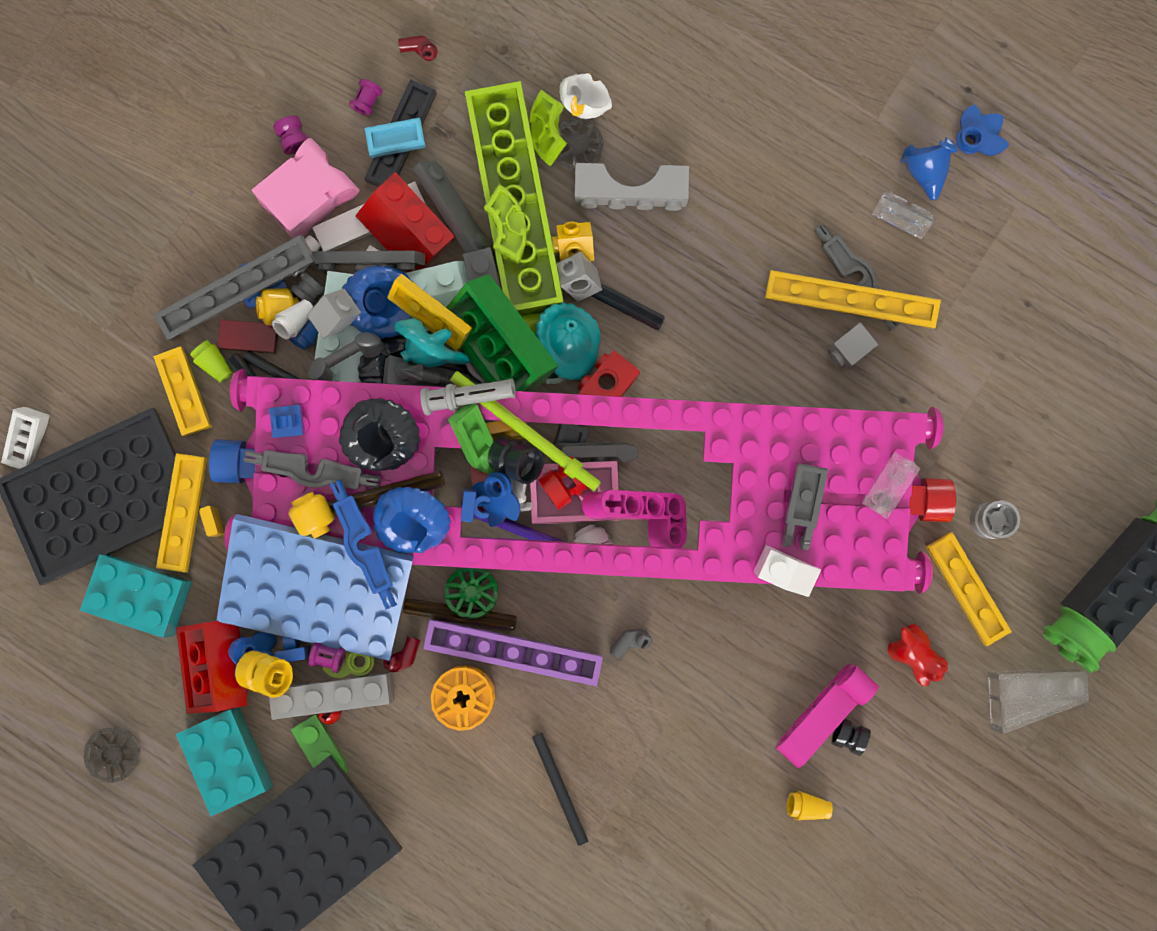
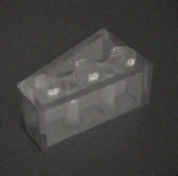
[988,669,1089,734]

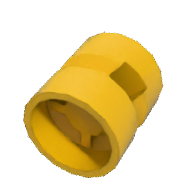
[235,651,293,698]

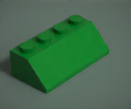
[446,274,559,392]

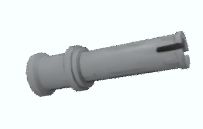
[420,379,516,415]

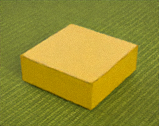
[199,506,225,537]

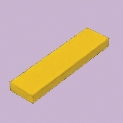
[156,453,207,572]
[925,532,1012,646]

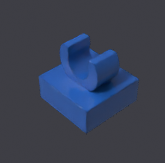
[269,404,305,438]
[461,488,491,522]
[275,636,311,662]

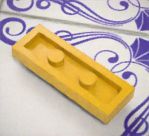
[387,274,472,351]
[153,346,212,437]

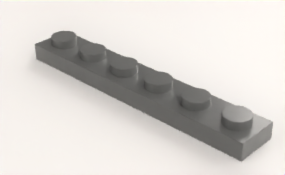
[154,235,317,340]

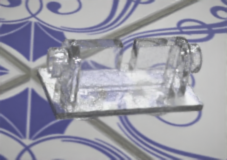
[872,191,935,239]
[862,452,920,519]

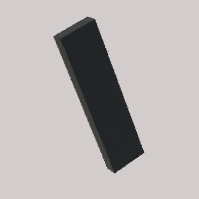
[364,79,437,187]

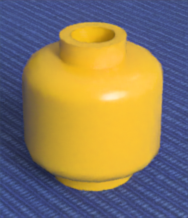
[256,288,299,326]
[288,491,334,539]

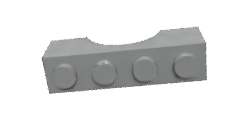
[575,163,689,211]
[269,672,394,720]

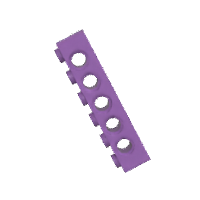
[423,619,603,686]

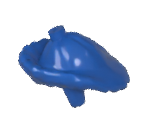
[342,265,413,339]
[373,487,451,554]

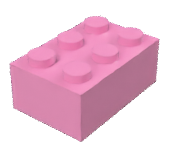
[530,461,619,525]

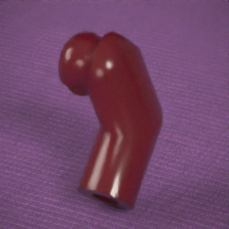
[398,35,438,61]
[383,636,421,673]

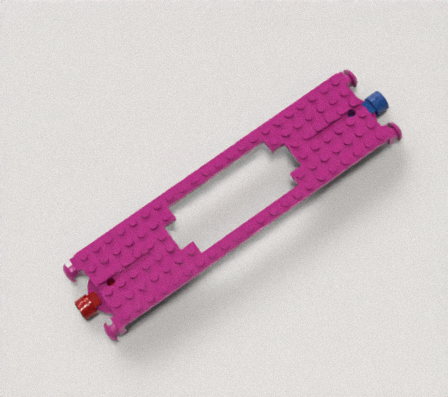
[209,369,957,594]

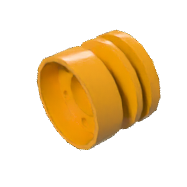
[431,664,496,731]

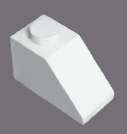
[753,545,821,597]

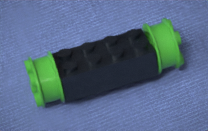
[1042,500,1157,673]

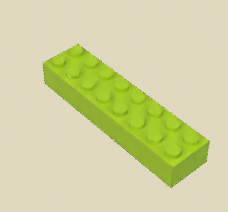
[465,81,563,315]

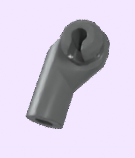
[609,629,652,660]

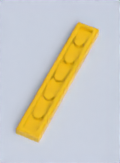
[765,270,941,329]

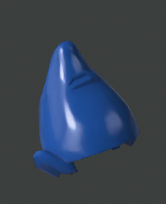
[901,137,958,201]

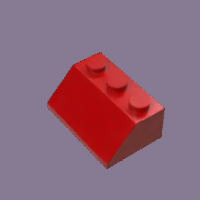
[355,172,455,273]
[176,621,248,714]

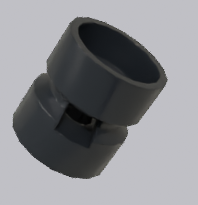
[488,435,544,484]

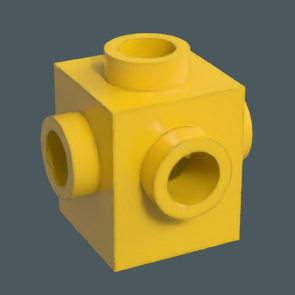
[552,222,594,262]

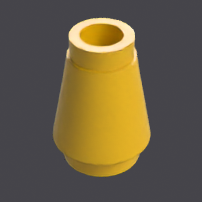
[786,791,833,820]

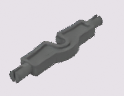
[814,223,900,331]
[244,449,381,489]

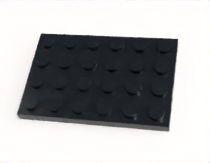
[0,407,201,585]
[192,755,403,931]

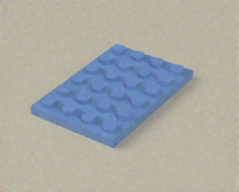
[216,514,414,661]

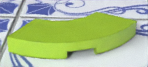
[529,90,567,166]
[484,184,527,264]

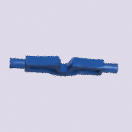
[329,479,397,610]

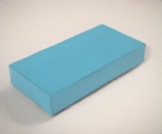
[364,118,426,158]

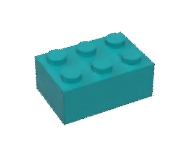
[80,554,193,638]
[176,707,274,817]

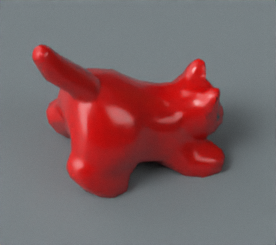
[887,624,948,687]

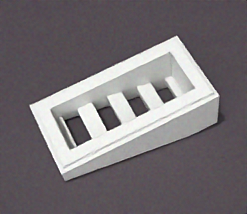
[1,407,50,469]

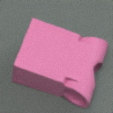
[252,138,360,239]

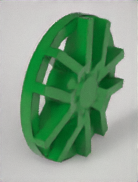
[444,567,498,619]

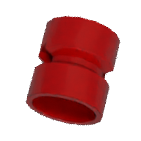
[537,456,590,511]

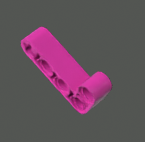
[582,490,687,548]
[775,663,879,768]

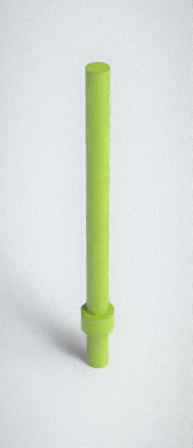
[450,371,601,491]

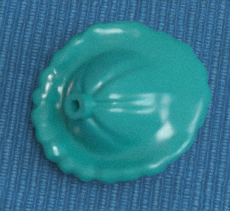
[535,302,601,380]
[394,318,470,367]

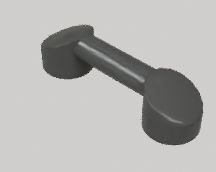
[307,332,384,381]

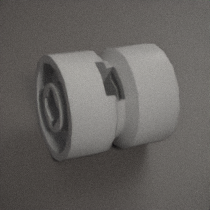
[970,500,1020,539]

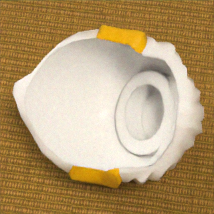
[559,73,612,119]

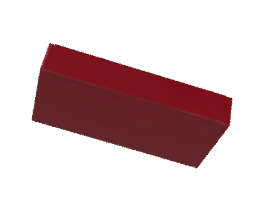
[217,320,278,354]

